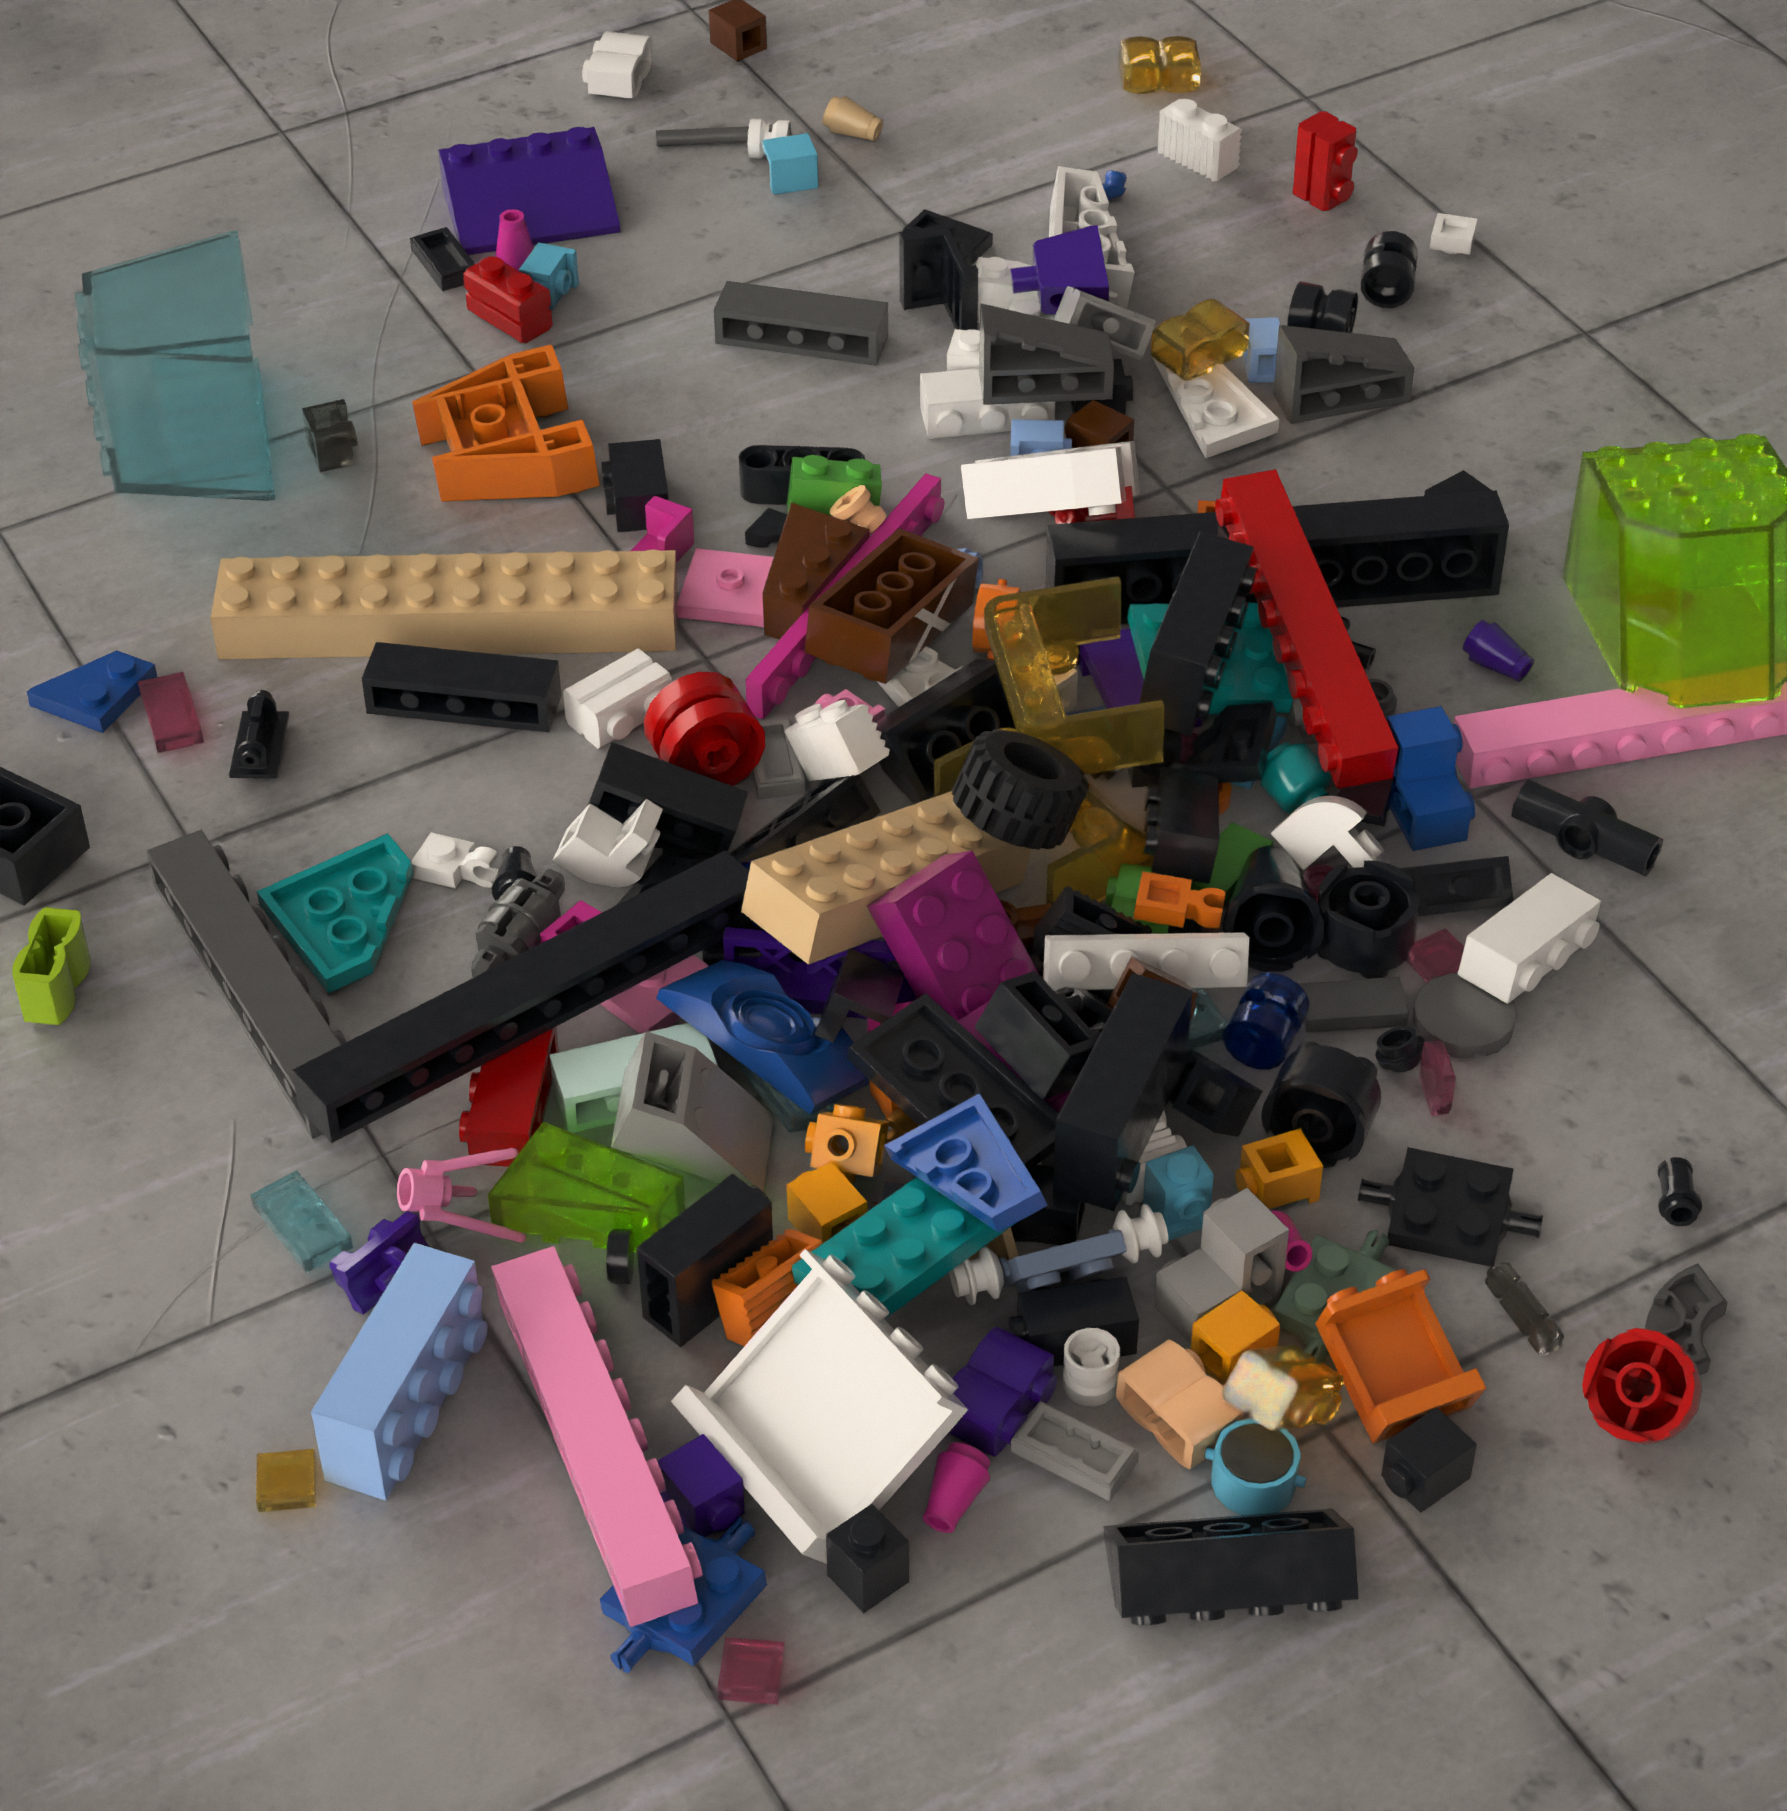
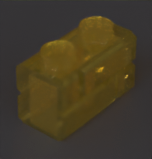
[1222,1345,1344,1431]

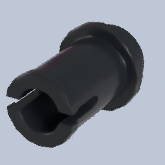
[1657,1157,1702,1226]

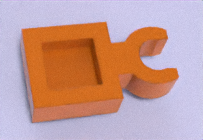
[1133,871,1226,928]

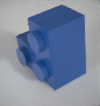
[1387,706,1475,851]

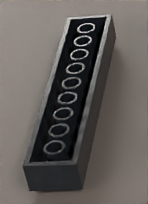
[1045,490,1509,627]

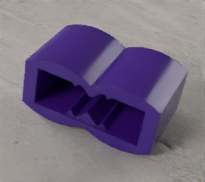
[948,1326,1057,1457]

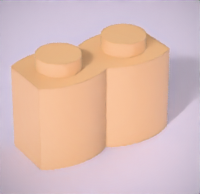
[1116,1339,1244,1470]

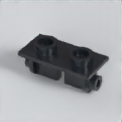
[229,690,289,779]

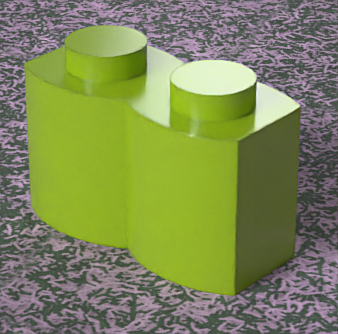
[12,907,91,1025]

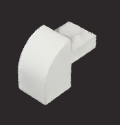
[1271,796,1385,870]
[553,799,663,888]

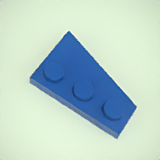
[884,1093,1048,1232]

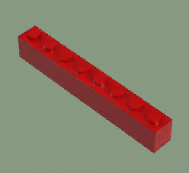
[1215,469,1399,789]

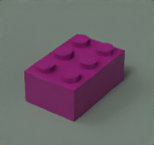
[867,851,1039,1021]

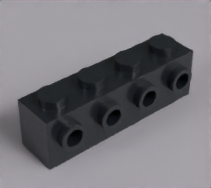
[361,642,562,733]

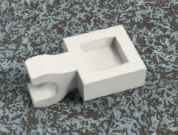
[411,832,499,889]

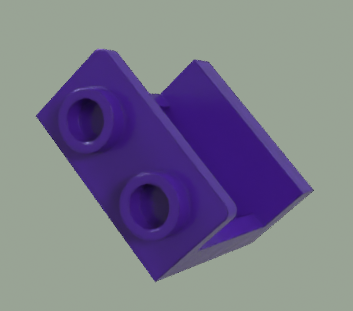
[1079,628,1202,741]

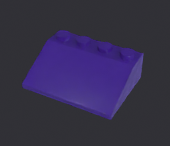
[438,127,621,255]

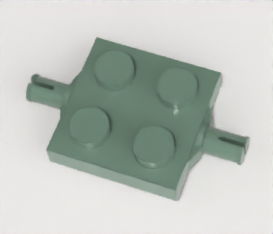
[1273,1230,1396,1378]

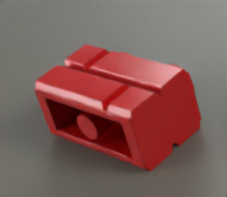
[1292,111,1358,211]
[463,256,553,344]

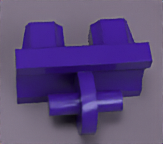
[329,1211,430,1315]

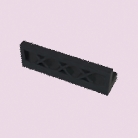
[729,774,881,870]

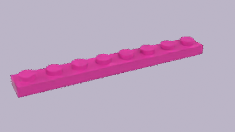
[745,473,945,719]

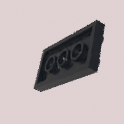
[847,993,1059,1171]

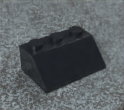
[875,659,1039,804]

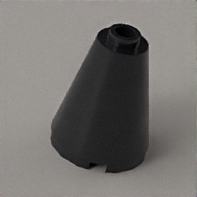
[1223,846,1324,972]

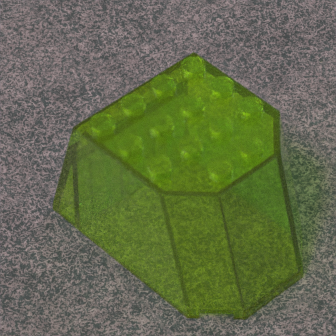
[1563,433,1787,708]

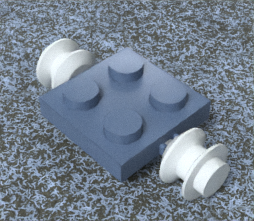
[949,1204,1168,1306]

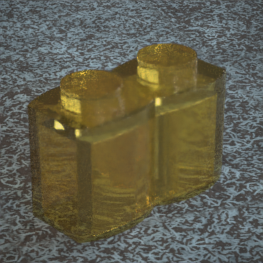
[1118,36,1201,94]
[1151,299,1250,381]

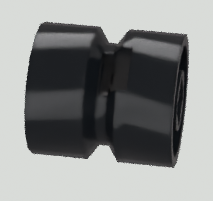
[1361,231,1418,308]
[1287,281,1358,333]

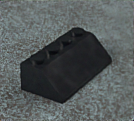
[1103,1508,1359,1625]

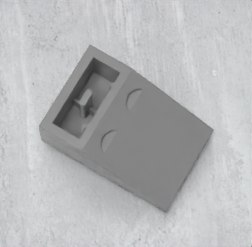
[611,1031,774,1192]

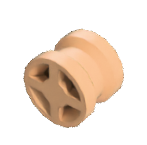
[830,485,886,534]

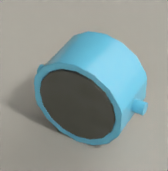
[1204,1418,1307,1515]

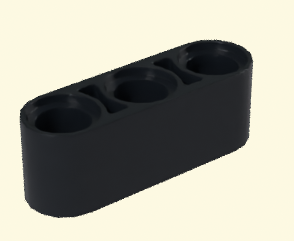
[738,445,865,505]

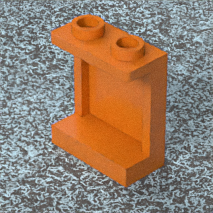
[1315,1269,1486,1444]

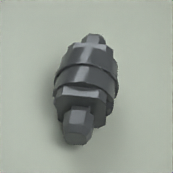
[471,869,565,977]

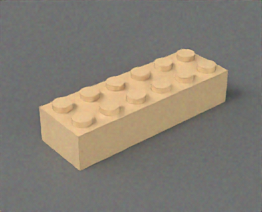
[741,791,1031,965]

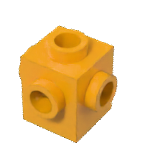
[805,1104,889,1183]

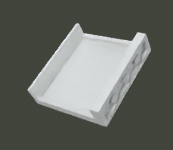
[671,1249,968,1564]

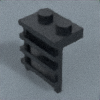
[899,223,978,330]

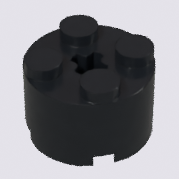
[1316,861,1420,979]
[1261,1041,1381,1168]

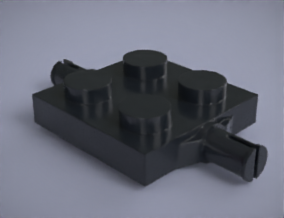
[1358,1147,1543,1267]

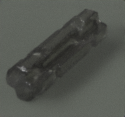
[1485,1261,1564,1356]

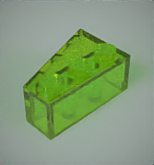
[488,1122,686,1252]

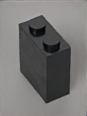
[637,1173,773,1348]

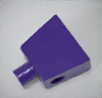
[1010,225,1109,314]

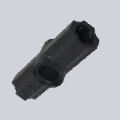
[1511,779,1663,876]

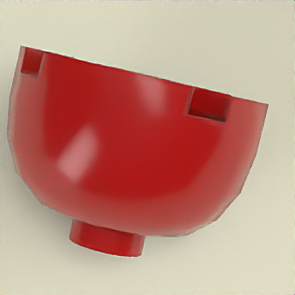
[1582,1328,1702,1445]

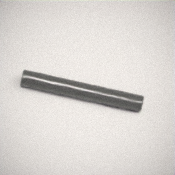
[656,126,749,146]

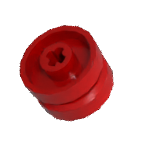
[644,671,766,786]

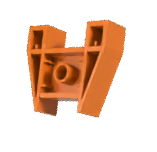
[412,344,600,501]

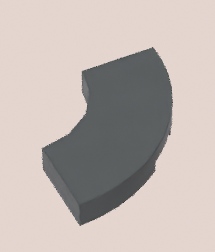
[1645,1263,1728,1375]

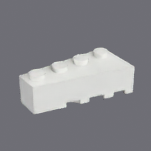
[1049,166,1135,309]

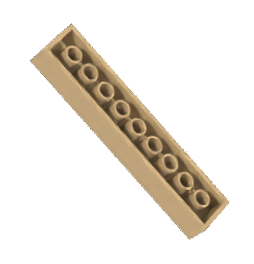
[210,549,678,659]

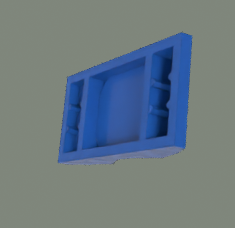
[656,960,870,1115]

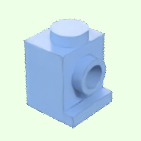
[1242,317,1280,383]
[1010,419,1072,456]

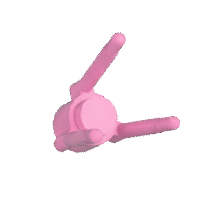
[397,1148,526,1243]

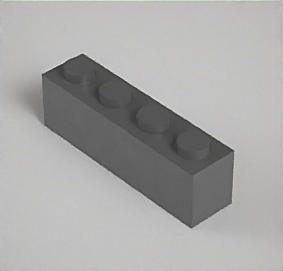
[714,281,888,366]

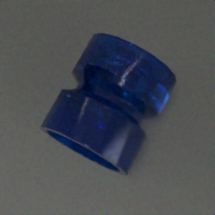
[1223,973,1310,1070]

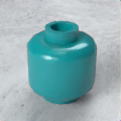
[1260,742,1332,814]

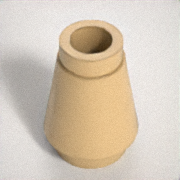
[823,96,883,142]

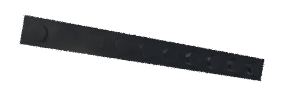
[292,850,755,1143]

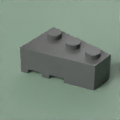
[979,303,1114,405]
[1273,325,1415,424]

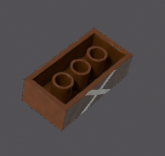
[804,528,979,684]

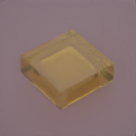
[256,1449,317,1512]

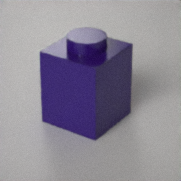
[657,1434,745,1537]

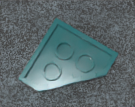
[257,833,413,994]

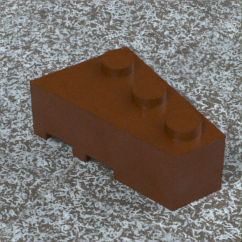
[762,503,870,640]

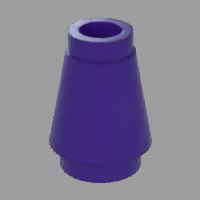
[1462,620,1534,682]

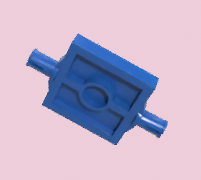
[599,1518,767,1673]

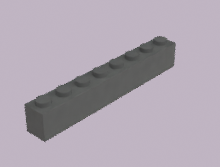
[146,829,347,1139]

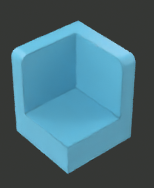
[763,133,818,195]

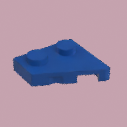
[27,650,157,733]

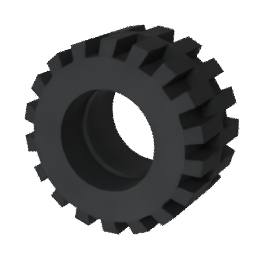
[952,730,1089,850]

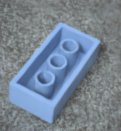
[311,1243,488,1501]

